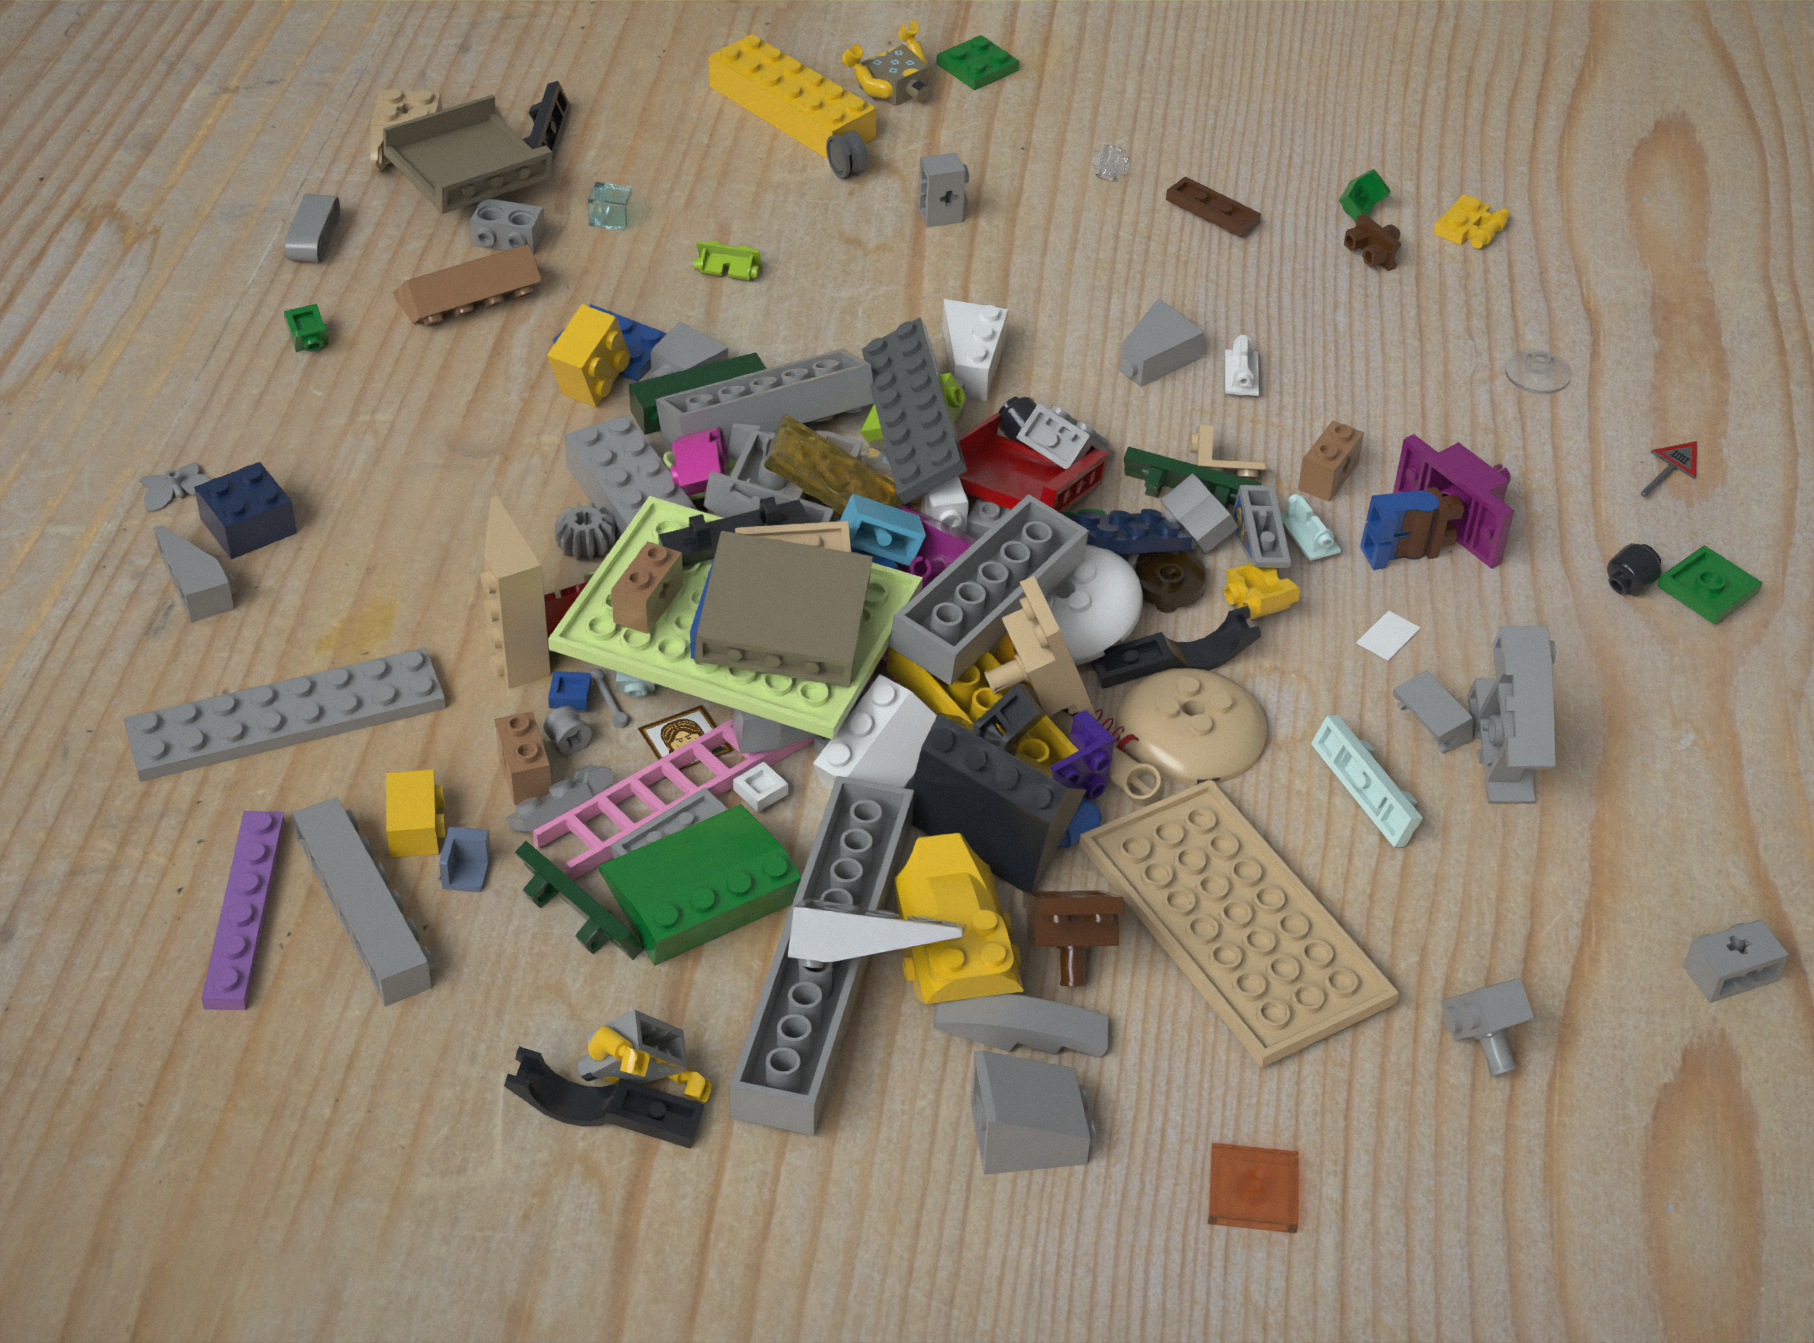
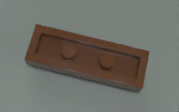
[1166,176,1261,237]

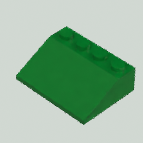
[598,804,802,966]

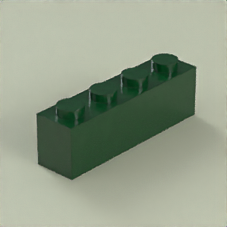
[629,352,767,435]

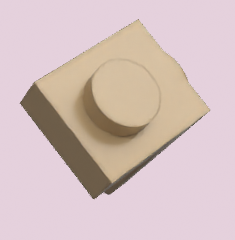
[1189,424,1267,478]

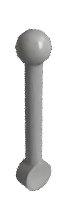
[590,668,628,728]

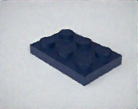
[1066,509,1193,554]

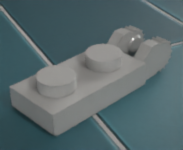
[505,765,614,832]

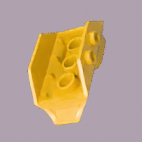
[894,833,1024,1004]

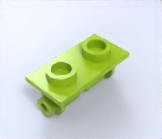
[694,241,763,281]

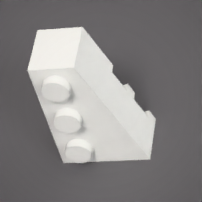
[942,299,1008,401]

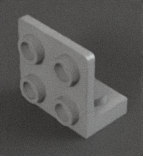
[1016,403,1115,470]

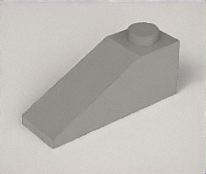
[154,525,237,622]

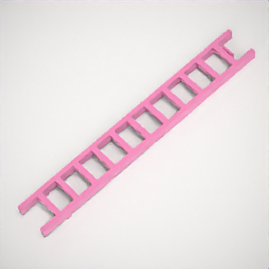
[533,646,900,881]

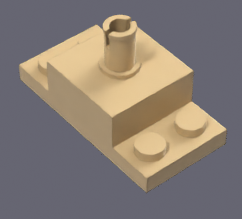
[984,576,1098,720]

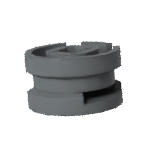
[826,130,868,179]

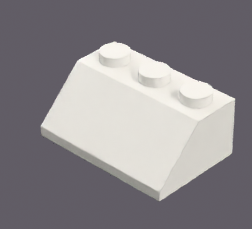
[813,675,937,791]

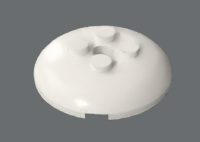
[1003,544,1143,665]

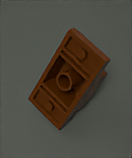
[1023,890,1124,986]

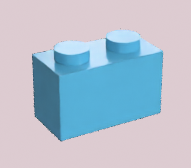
[840,493,926,566]

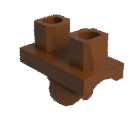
[1344,213,1401,271]

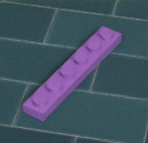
[201,811,286,1010]

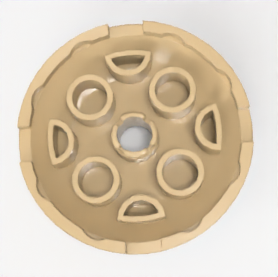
[1115,668,1267,785]

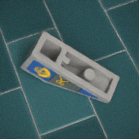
[1232,485,1291,568]

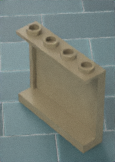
[383,95,552,214]
[694,531,873,687]

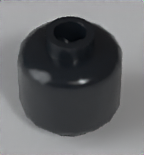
[998,397,1037,445]
[1607,543,1662,597]

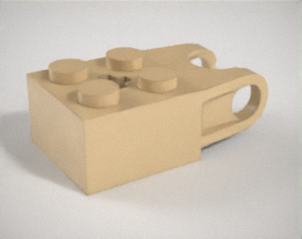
[370,89,442,171]

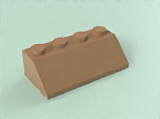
[393,244,542,326]

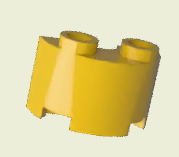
[1224,563,1300,620]

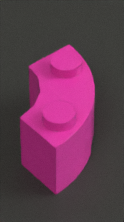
[670,426,730,496]

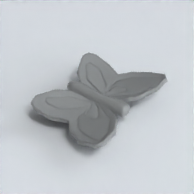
[140,463,211,512]

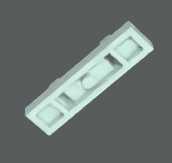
[1311,715,1423,848]

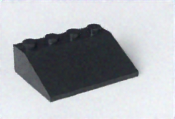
[911,713,1086,891]

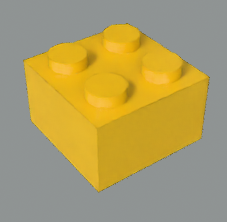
[547,304,631,408]

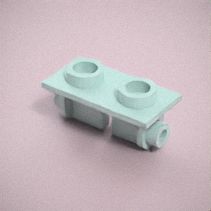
[1281,494,1341,561]

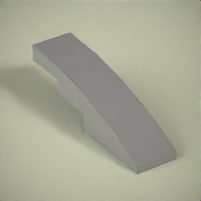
[933,994,1109,1058]

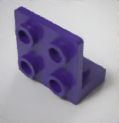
[1050,709,1115,800]

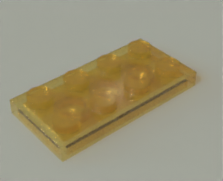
[764,414,902,515]

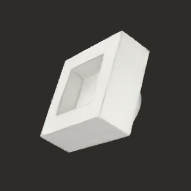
[733,762,788,812]

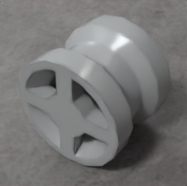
[543,706,592,755]

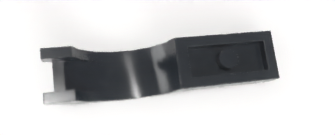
[1091,606,1261,689]
[504,1046,705,1149]

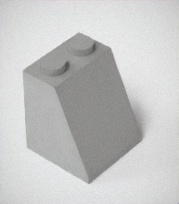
[970,1051,1096,1175]

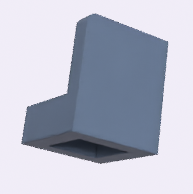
[439,826,492,892]

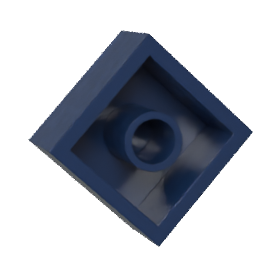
[194,462,297,559]

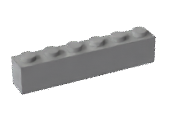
[292,797,435,1006]

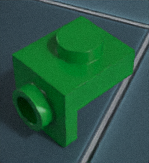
[1339,169,1391,223]
[284,304,329,352]

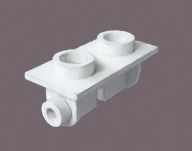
[1225,335,1259,396]

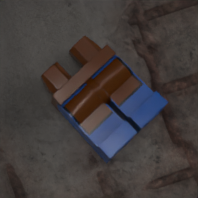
[1360,487,1464,570]

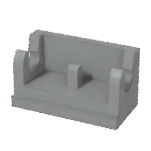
[1393,670,1473,754]

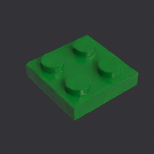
[936,35,1019,90]
[1657,545,1762,624]

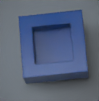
[548,671,592,711]

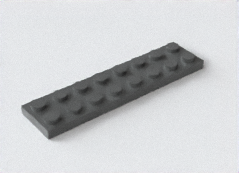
[862,317,967,505]

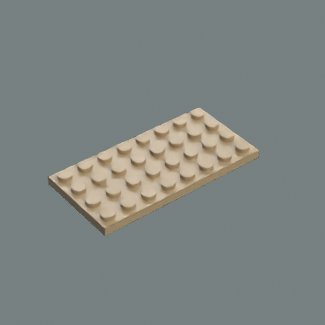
[1079,779,1400,1068]

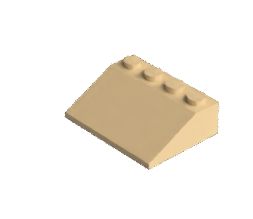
[480,496,551,689]

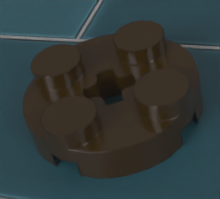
[1135,551,1206,613]

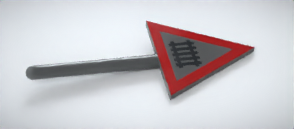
[1641,441,1697,497]

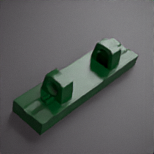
[1124,446,1262,510]
[515,841,644,960]

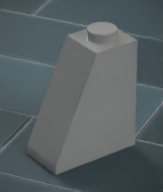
[1119,299,1204,387]

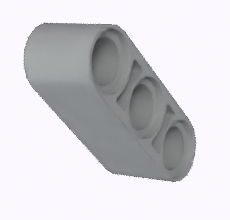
[285,194,340,263]

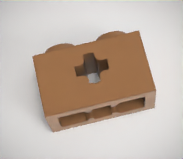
[1298,421,1364,502]
[611,541,683,634]
[495,711,552,806]

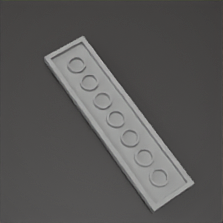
[124,647,446,782]

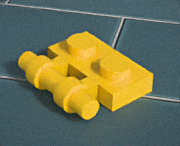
[1433,194,1510,249]

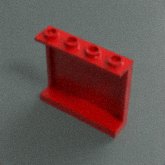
[958,413,1109,514]

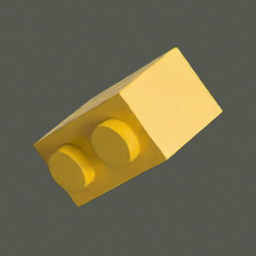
[386,769,446,858]

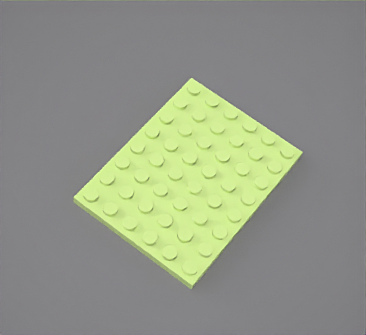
[548,496,923,740]

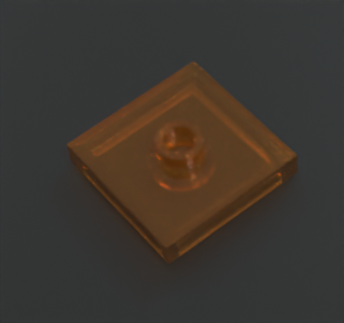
[1208,1143,1299,1233]

